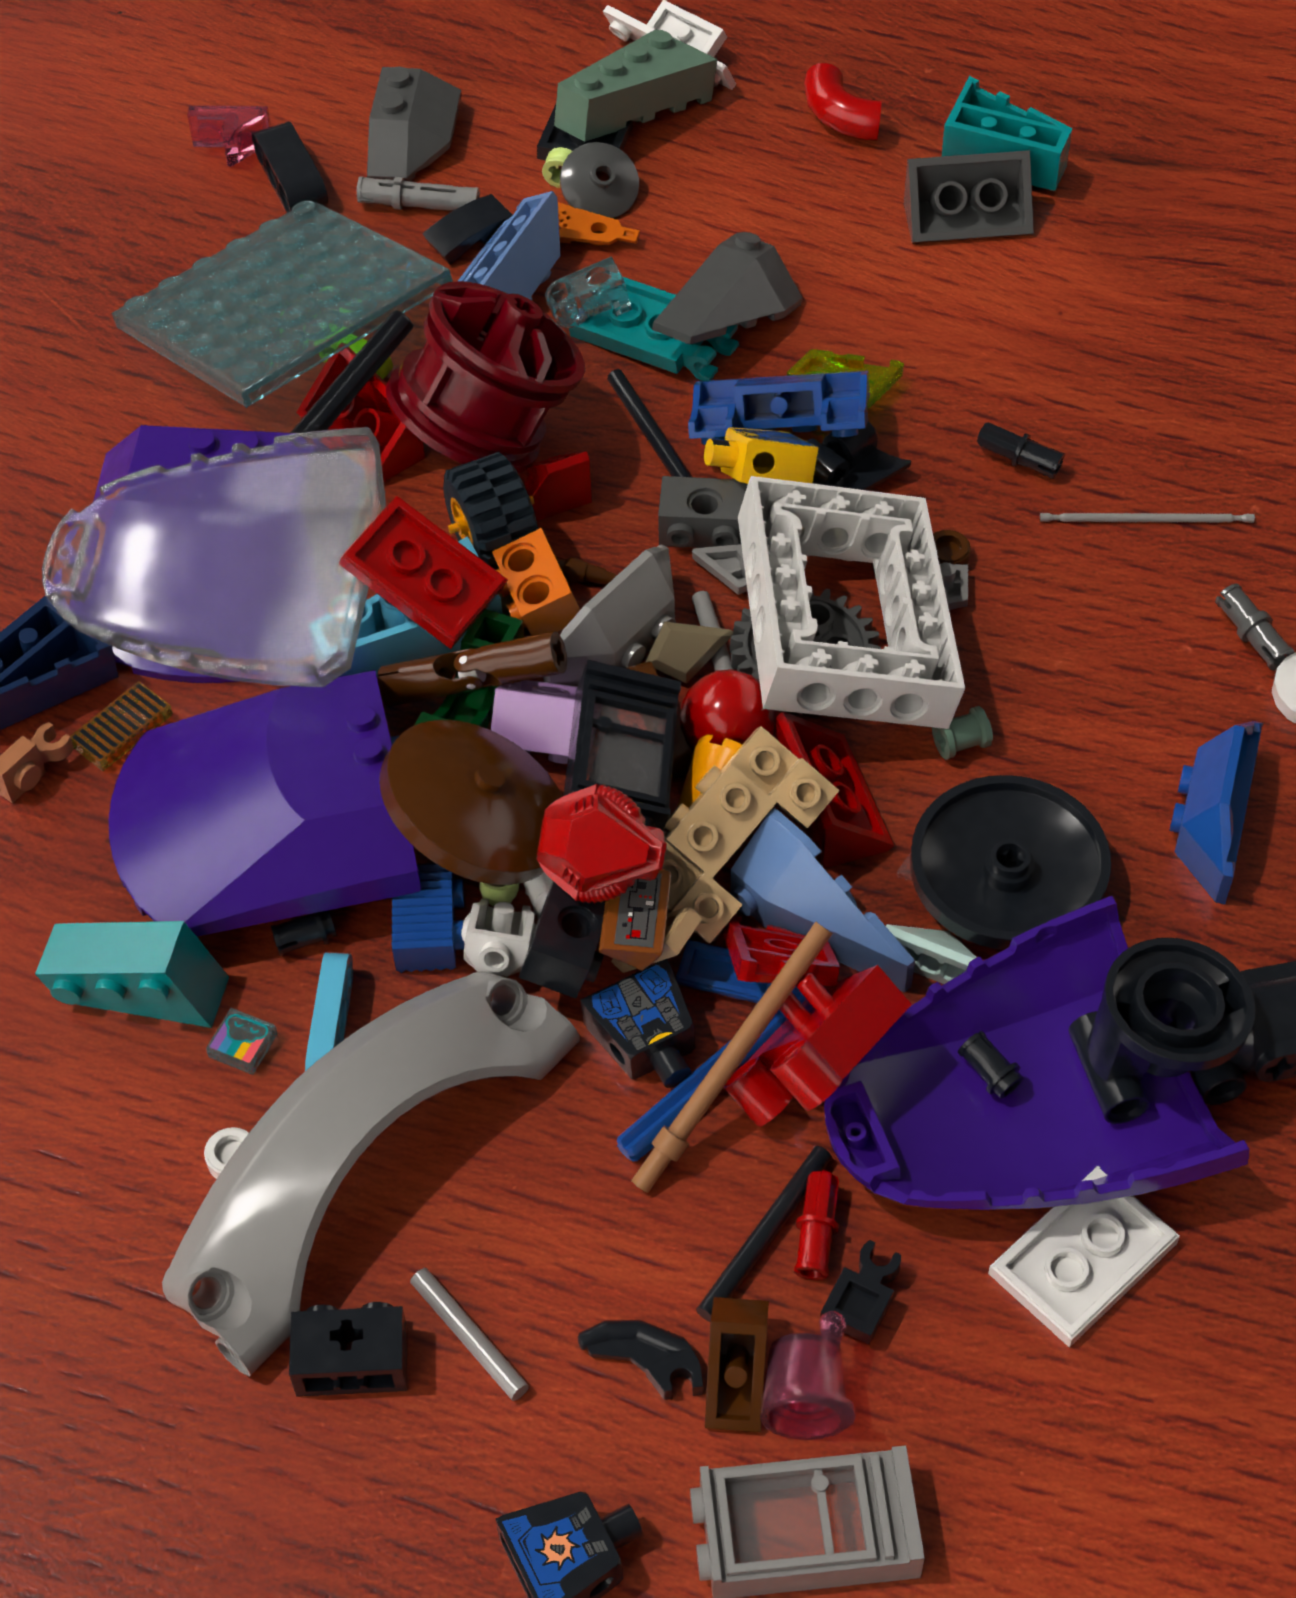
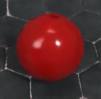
[680,669,777,752]

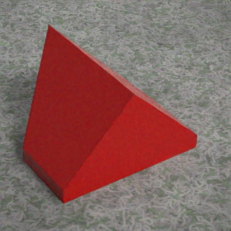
[524,451,592,521]

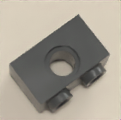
[658,476,748,548]

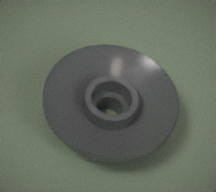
[560,142,639,219]

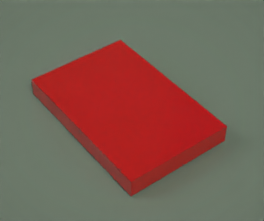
[339,496,508,649]

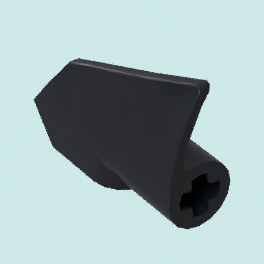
[807,421,911,491]

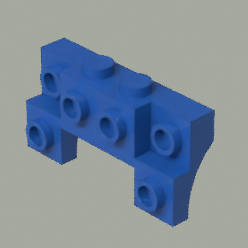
[688,371,870,445]

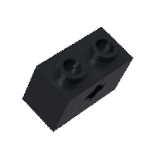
[289,1302,408,1397]

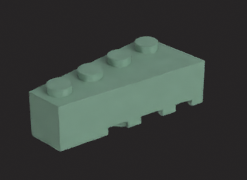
[554,29,717,142]

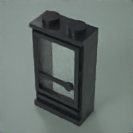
[564,660,681,831]

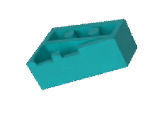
[35,921,229,1028]

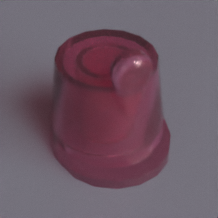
[760,1311,856,1440]

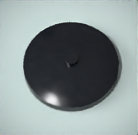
[910,775,1111,950]

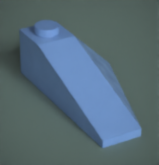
[730,808,915,992]

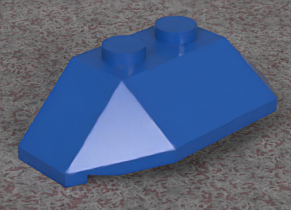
[1169,721,1263,904]

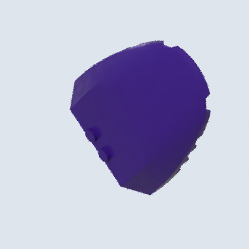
[824,896,1250,1210]

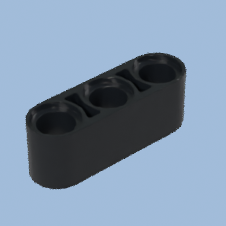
[251,121,328,216]

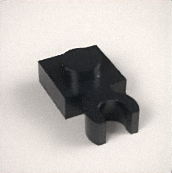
[820,1240,901,1345]

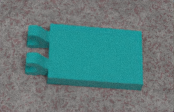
[568,273,739,381]

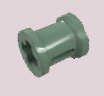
[932,706,993,760]

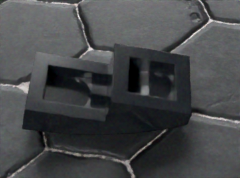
[422,194,513,265]

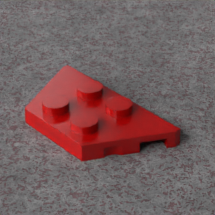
[723,914,840,987]

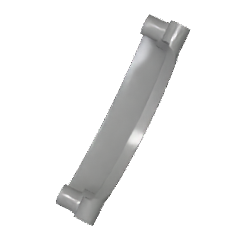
[162,972,580,1377]

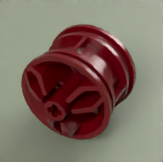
[386,281,585,473]

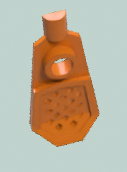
[558,202,640,246]

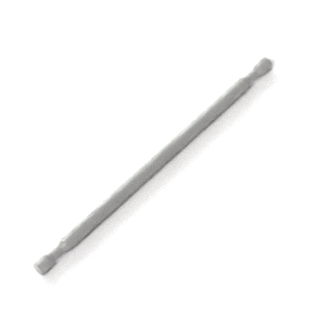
[1040,513,1255,523]

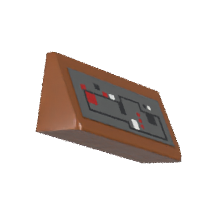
[599,869,672,971]

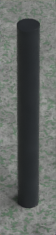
[607,369,692,477]
[696,1146,832,1322]

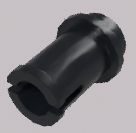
[271,910,337,956]
[958,1031,1024,1099]

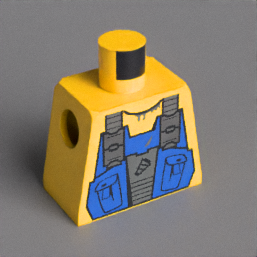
[704,427,818,484]

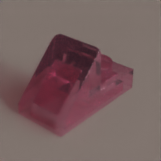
[187,105,271,167]

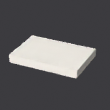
[988,1166,1180,1348]

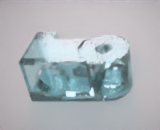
[545,256,632,328]

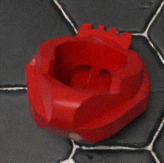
[536,784,667,903]

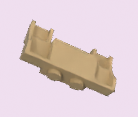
[662,726,840,943]

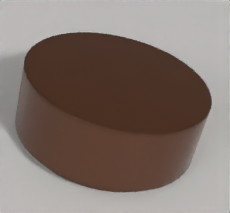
[933,530,971,565]

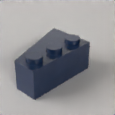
[0,595,119,730]

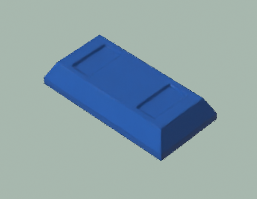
[676,940,771,1004]

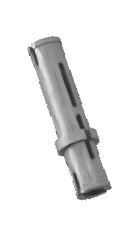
[357,176,480,211]

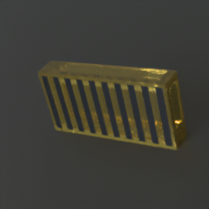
[70,681,173,772]

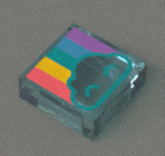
[206,1008,278,1075]

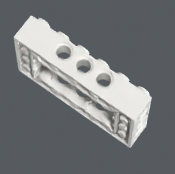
[738,476,965,729]

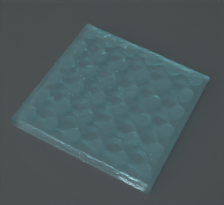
[111,201,453,408]

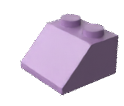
[491,680,602,764]

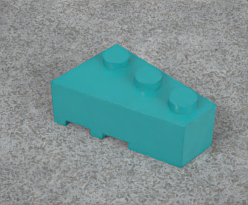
[941,75,1073,191]

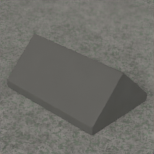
[904,150,1034,243]

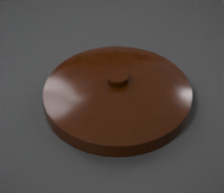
[379,720,562,885]

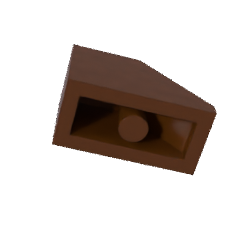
[705,1297,769,1432]

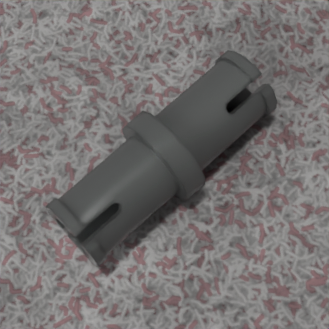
[1215,583,1295,670]

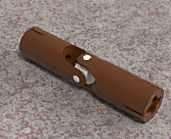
[377,632,567,707]

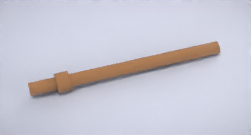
[631,922,833,1193]

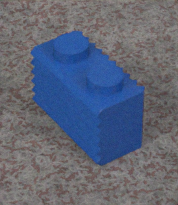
[392,863,465,973]

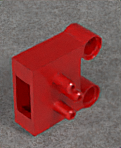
[723,965,912,1127]

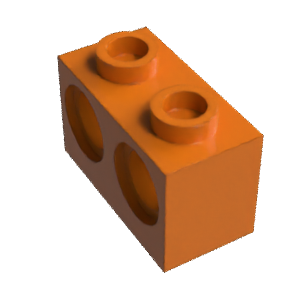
[492,528,580,636]

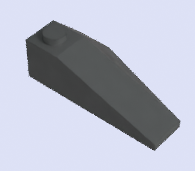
[652,232,803,344]

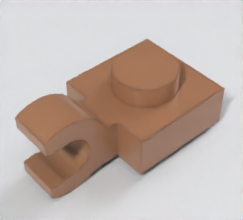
[0,722,74,803]

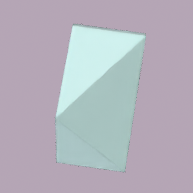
[886,924,977,984]

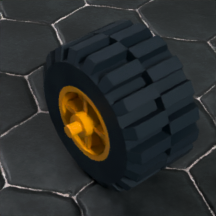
[443,452,538,570]

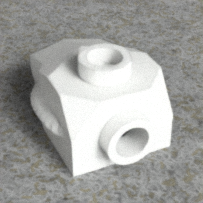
[461,898,536,977]

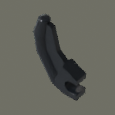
[578,1320,703,1400]

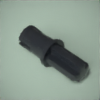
[977,422,1065,479]

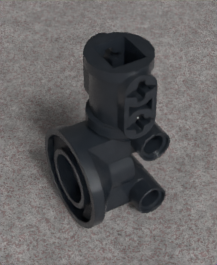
[1069,938,1296,1124]

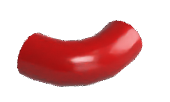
[804,63,882,141]

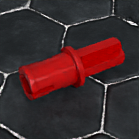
[794,1170,839,1280]

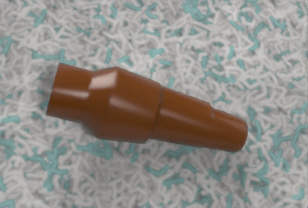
[555,556,617,585]

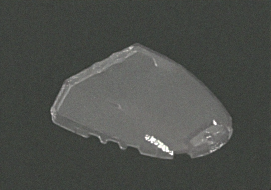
[42,427,386,687]

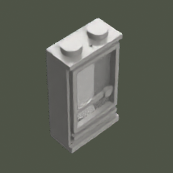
[690,1445,925,1598]

